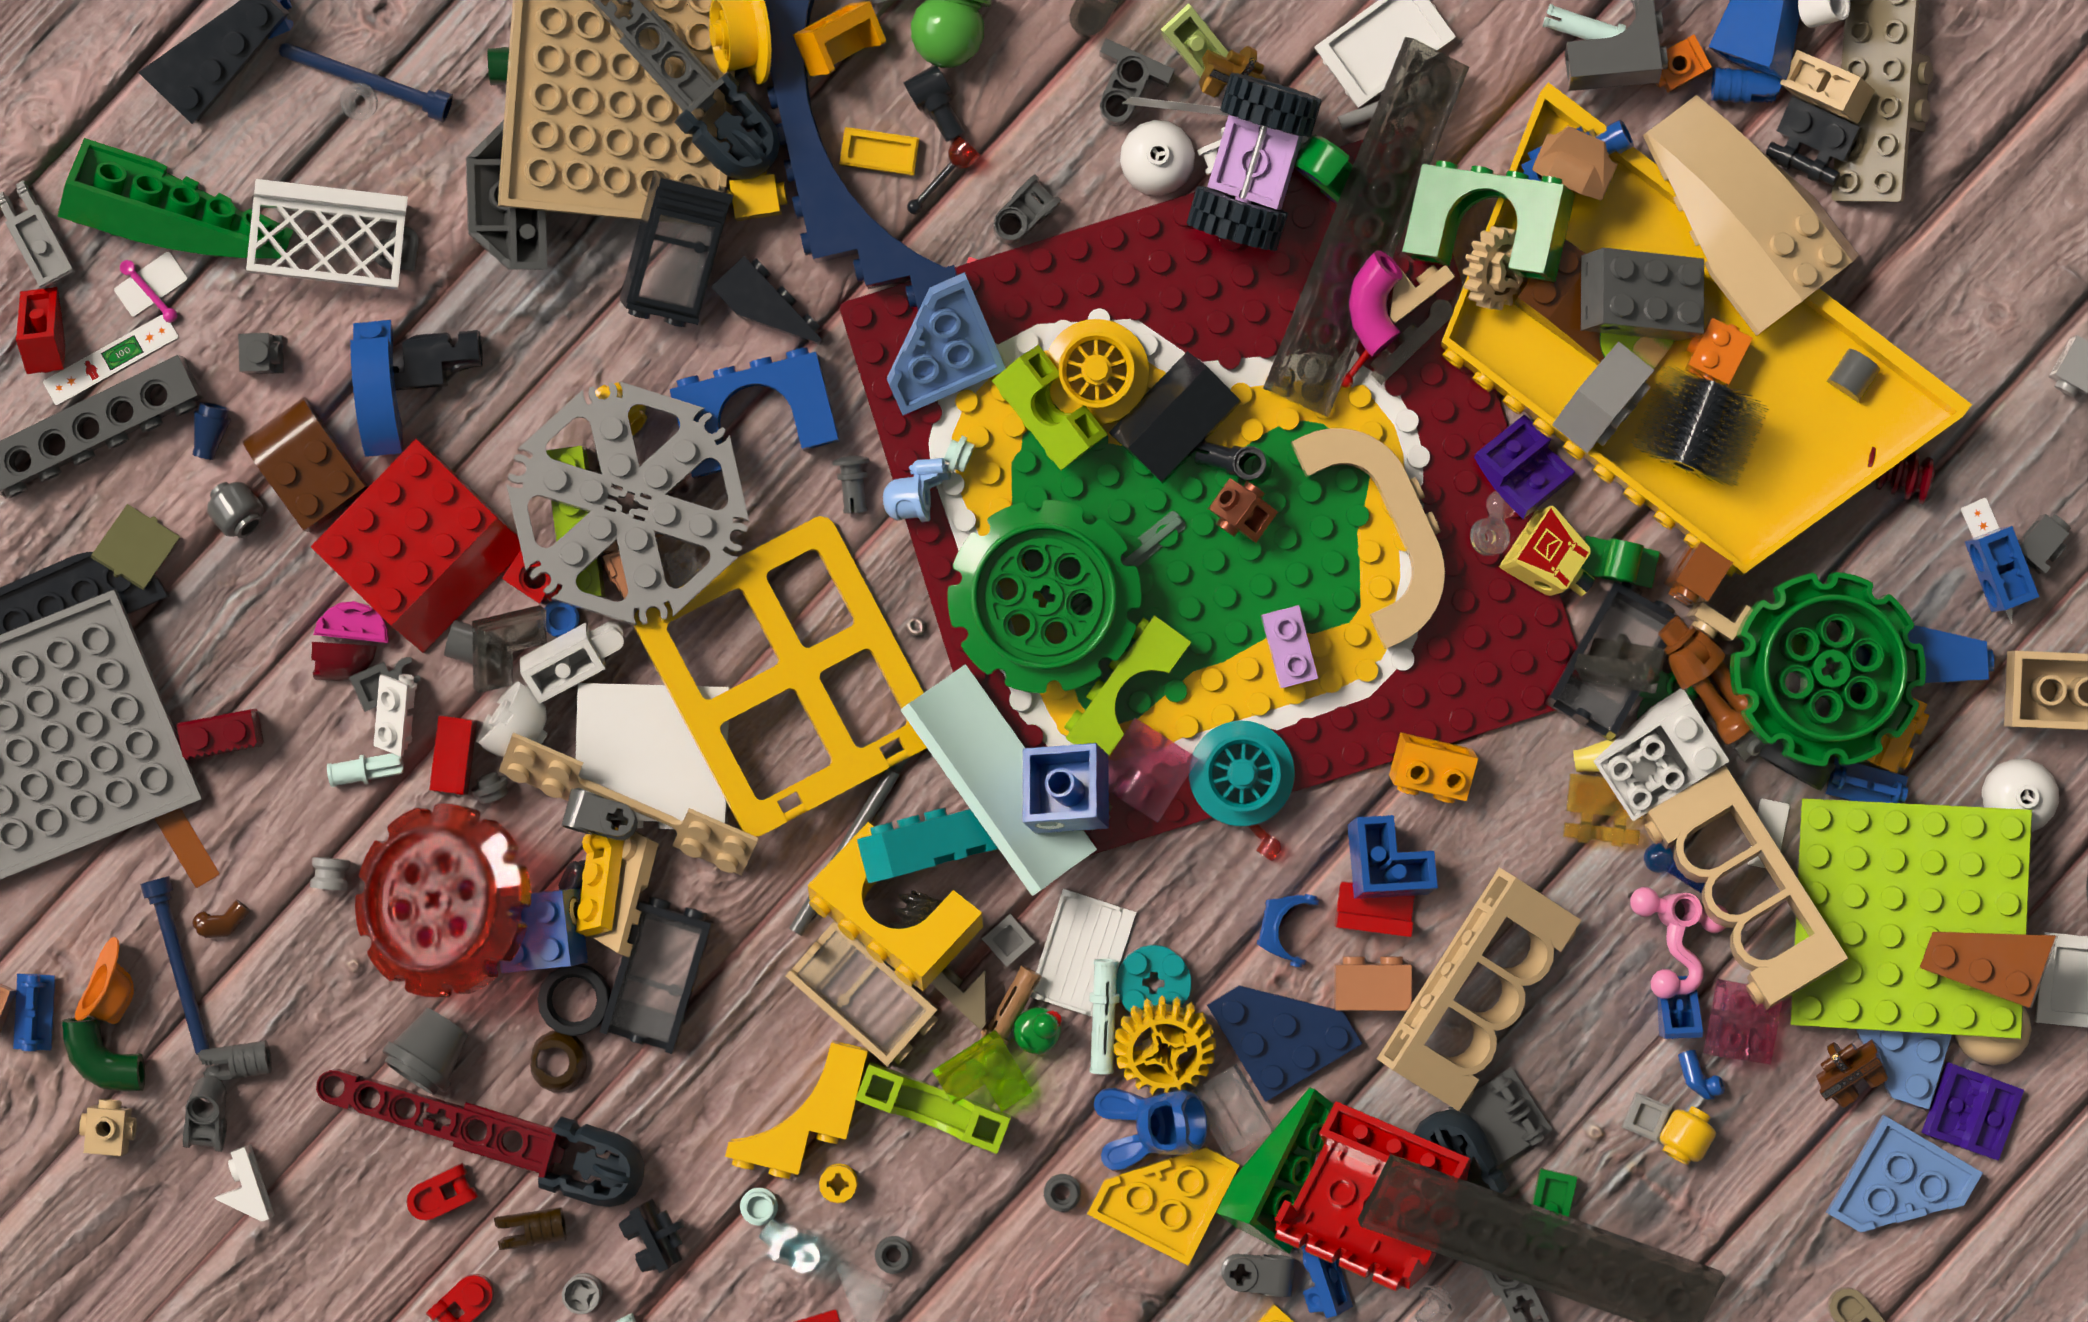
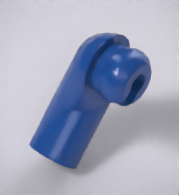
[1678,1050,1725,1100]

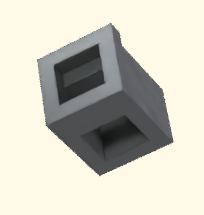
[238,333,284,374]
[2018,514,2071,574]

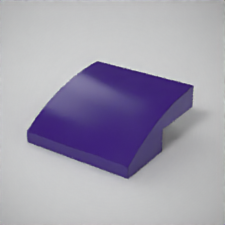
[1474,415,1575,519]
[1921,1062,2024,1161]

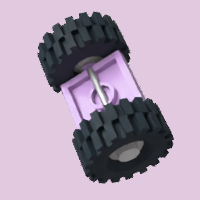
[1186,73,1322,251]

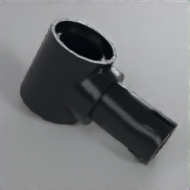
[903,65,965,142]
[1195,440,1272,484]

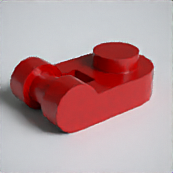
[406,1163,479,1221]
[426,1274,494,1322]

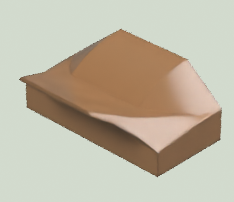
[1532,126,1618,200]

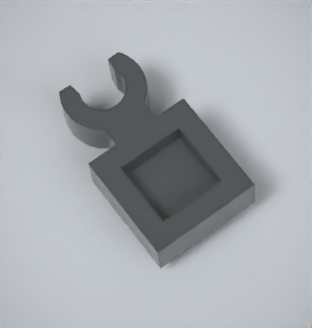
[348,657,421,712]

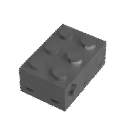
[1581,248,1704,341]

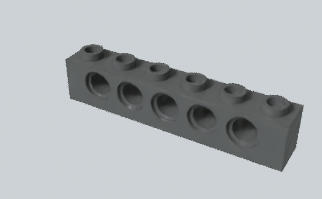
[0,355,204,498]

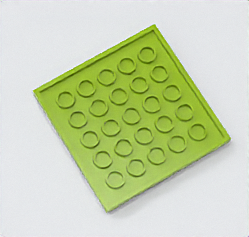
[1791,798,2033,1039]

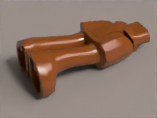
[1658,616,1750,745]

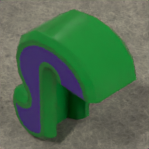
[1294,135,1366,208]

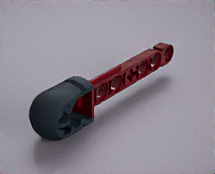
[316,1069,645,1207]

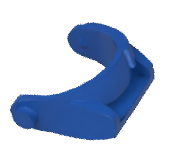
[1257,894,1319,968]

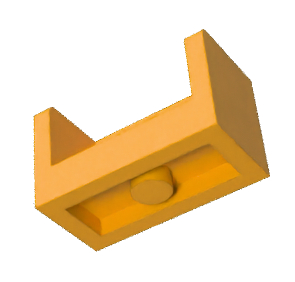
[793,1,886,76]

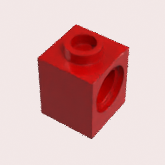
[502,550,562,604]

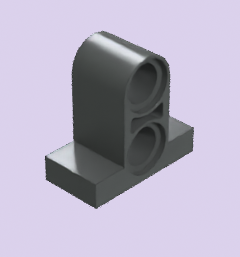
[1099,38,1175,126]

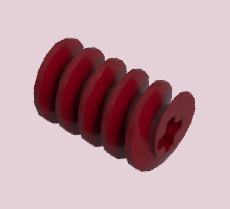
[1868,446,1935,505]

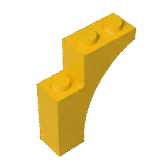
[725,1040,869,1179]

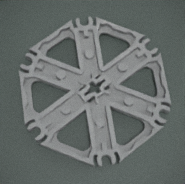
[506,382,749,625]

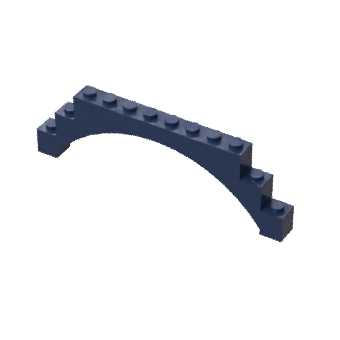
[764,0,958,311]

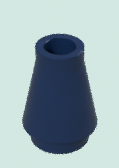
[192,402,231,460]

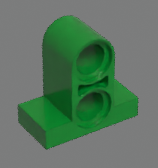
[1581,536,1660,589]

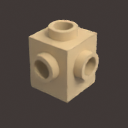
[79,1099,137,1156]

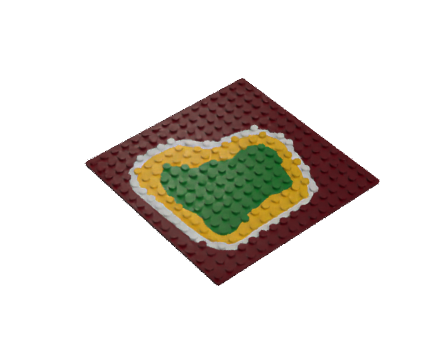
[840,126,1589,856]

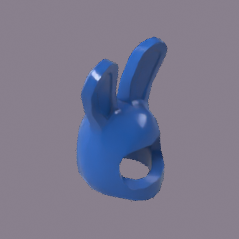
[1094,1088,1207,1171]

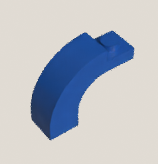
[350,320,403,457]

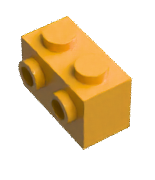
[1389,732,1478,803]

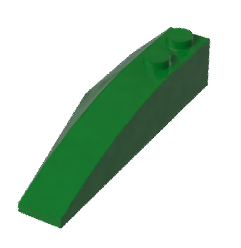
[57,138,293,259]

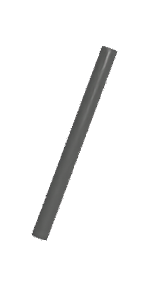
[789,768,900,936]

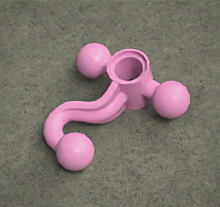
[1630,887,1729,999]

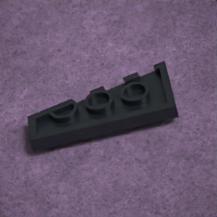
[138,0,290,124]

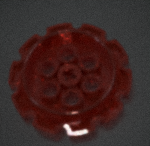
[355,803,531,998]

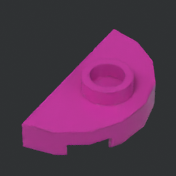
[313,601,390,643]

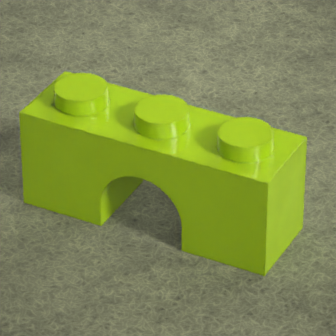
[992,345,1108,470]

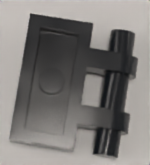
[1766,96,1863,186]

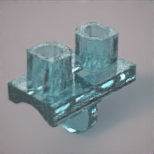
[759,1219,822,1274]

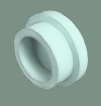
[944,435,975,472]
[740,1187,778,1226]

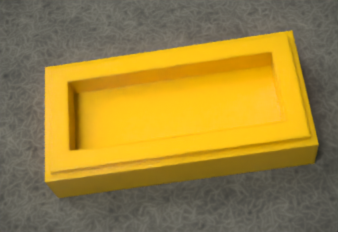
[839,127,920,176]

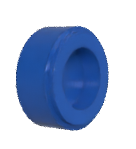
[541,600,580,637]

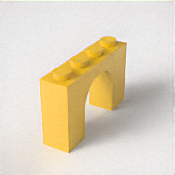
[808,822,983,991]

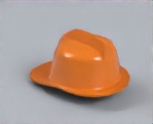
[75,937,134,1024]

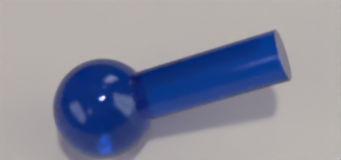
[1644,843,1705,894]

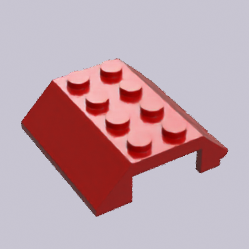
[1274,1101,1471,1292]

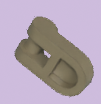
[1828,1287,1885,1322]

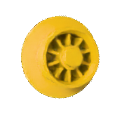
[709,0,771,84]
[1047,319,1149,425]

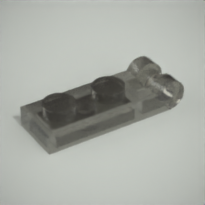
[1369,299,1453,387]

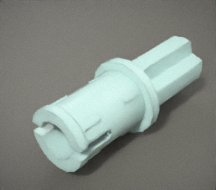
[327,753,404,787]

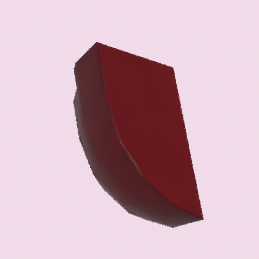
[311,642,377,681]

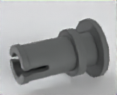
[832,455,870,514]

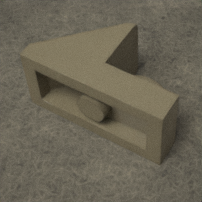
[931,966,986,1030]

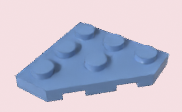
[887,272,1006,415]
[1856,1029,1952,1109]
[1826,1115,1983,1233]

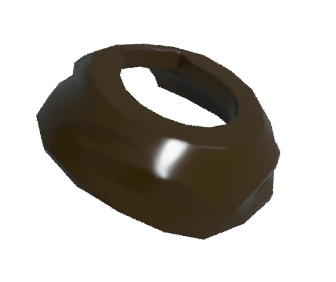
[530,1031,587,1092]

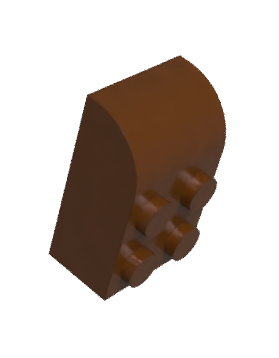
[243,397,369,532]

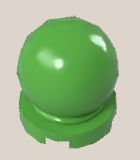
[911,0,992,68]

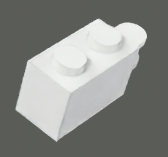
[520,622,624,703]

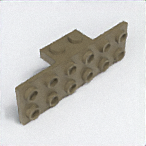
[1831,0,1933,203]

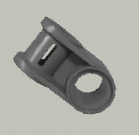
[993,174,1062,245]
[561,789,638,840]
[183,1076,227,1152]
[1221,1253,1295,1297]

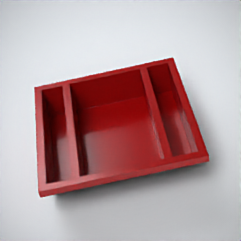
[310,439,521,653]

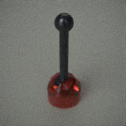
[907,136,981,214]

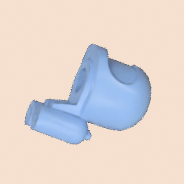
[883,458,951,522]

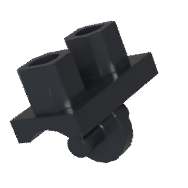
[619,1199,686,1273]

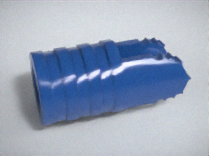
[1711,67,1782,104]

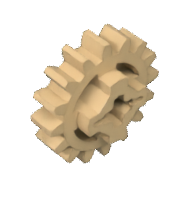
[1463,226,1528,310]

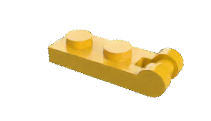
[576,827,624,936]

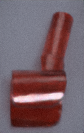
[1248,824,1281,861]

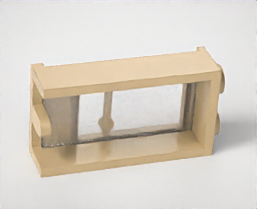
[786,920,938,1066]

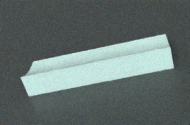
[900,664,1097,896]

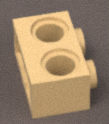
[1780,50,1875,124]

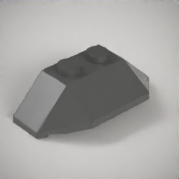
[466,120,547,270]

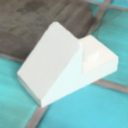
[214,1144,275,1221]

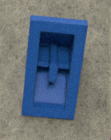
[1657,976,1703,1039]

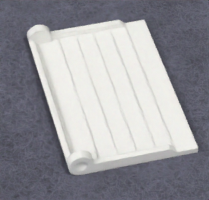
[1030,889,1136,1016]

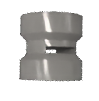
[562,1273,603,1314]

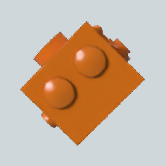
[1685,318,1753,387]

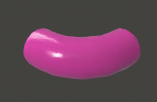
[1349,251,1403,357]

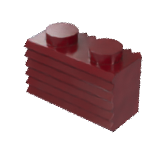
[177,709,264,760]

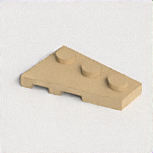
[591,831,659,957]

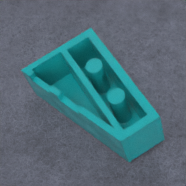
[857,807,998,883]

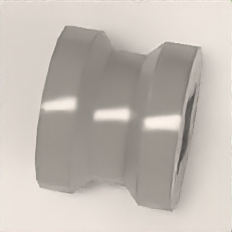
[310,857,350,890]

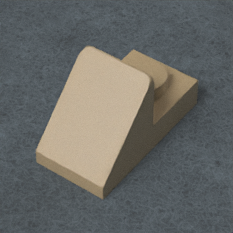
[1389,265,1455,324]

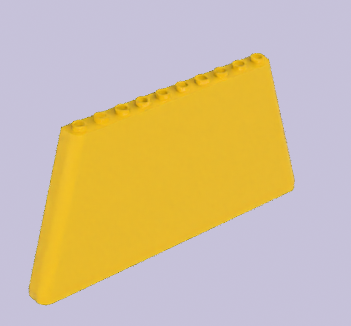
[1441,82,1972,577]

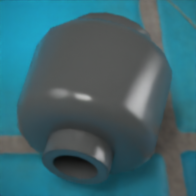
[207,482,263,538]

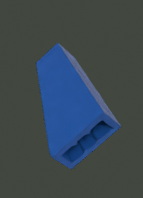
[1708,0,1800,80]
[1851,625,1994,688]

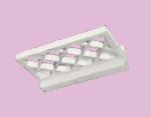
[246,179,408,290]

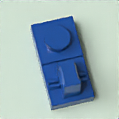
[1301,1244,1353,1318]

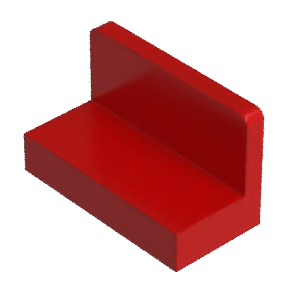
[429,715,478,795]
[1334,881,1415,937]

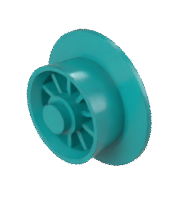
[1189,721,1295,826]

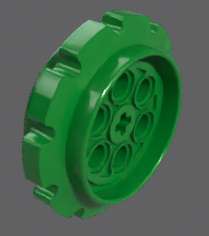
[948,500,1142,693]
[1730,572,1926,767]

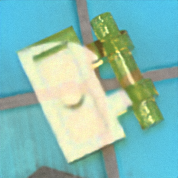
[1563,773,1642,847]

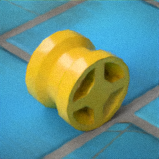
[819,1163,858,1203]

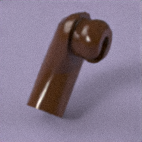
[193,899,250,938]

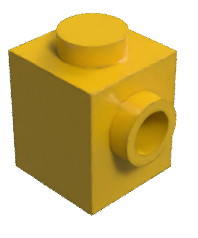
[729,171,787,222]

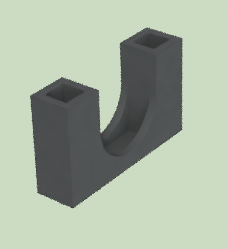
[1564,0,1668,91]

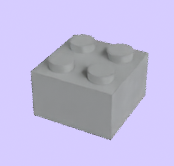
[1552,342,1654,453]

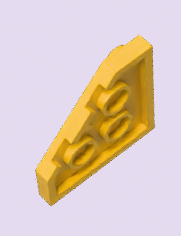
[1087,1146,1240,1266]

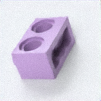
[1261,605,1318,688]

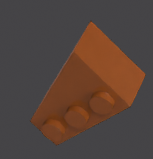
[1920,932,2058,1008]

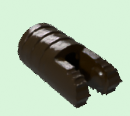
[494,1207,567,1250]

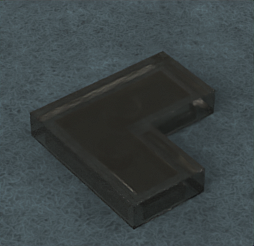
[472,605,547,693]

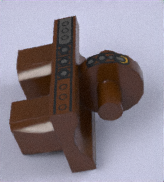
[1816,1039,1888,1108]

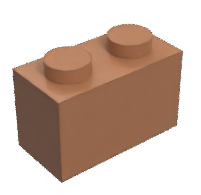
[1334,956,1412,1011]

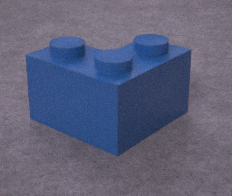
[1347,815,1438,899]

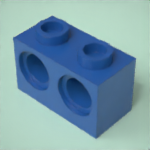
[1965,526,2039,612]

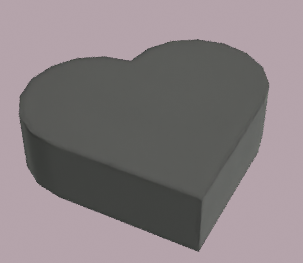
[373,226,419,272]

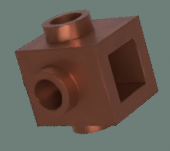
[1208,478,1278,543]

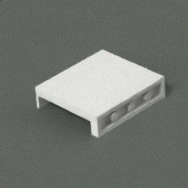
[575,683,732,829]

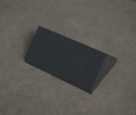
[1109,351,1241,484]

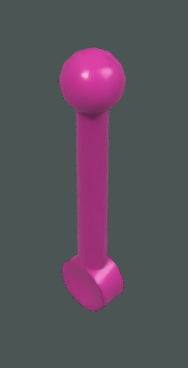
[120,260,178,323]

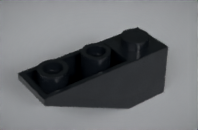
[711,256,823,345]

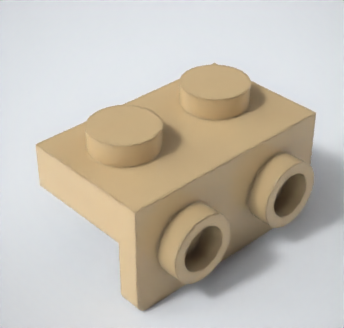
[1686,603,1752,641]

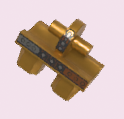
[1199,46,1266,98]

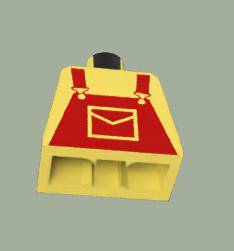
[1499,506,1595,596]

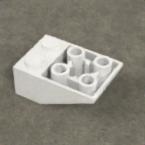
[1594,689,1729,821]

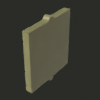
[91,504,180,590]

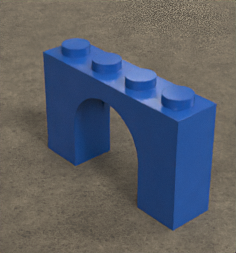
[669,347,840,479]

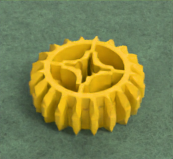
[1114,995,1216,1096]

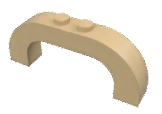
[1291,428,1445,649]

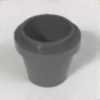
[382,1007,469,1095]

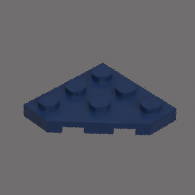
[1207,985,1362,1102]

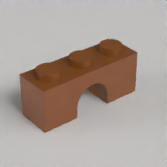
[1663,542,1733,606]

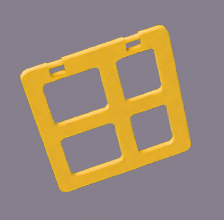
[634,516,927,837]

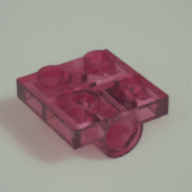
[1109,718,1199,822]
[1703,979,1783,1065]

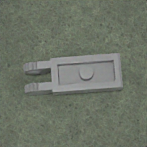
[0,180,76,289]

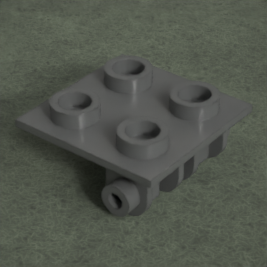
[1448,1067,1552,1167]

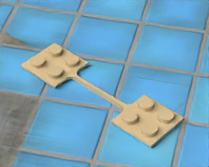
[499,732,759,876]

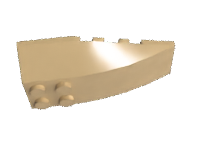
[1643,95,1859,336]

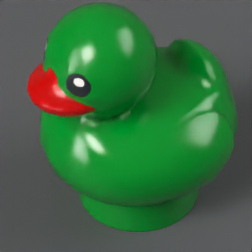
[1014,1007,1062,1055]

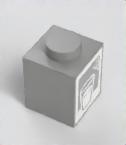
[2049,335,2088,397]

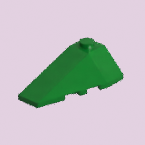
[1216,1087,1334,1254]

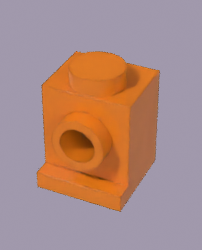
[1656,34,1712,93]

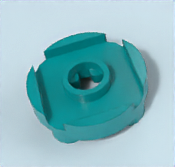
[1116,945,1191,1012]

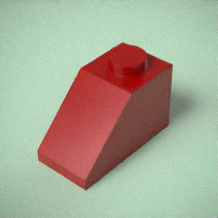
[16,287,66,374]

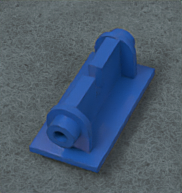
[1825,757,1908,803]
[13,973,55,1051]

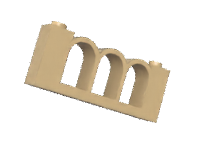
[1644,765,1848,1010]
[1377,867,1581,1111]

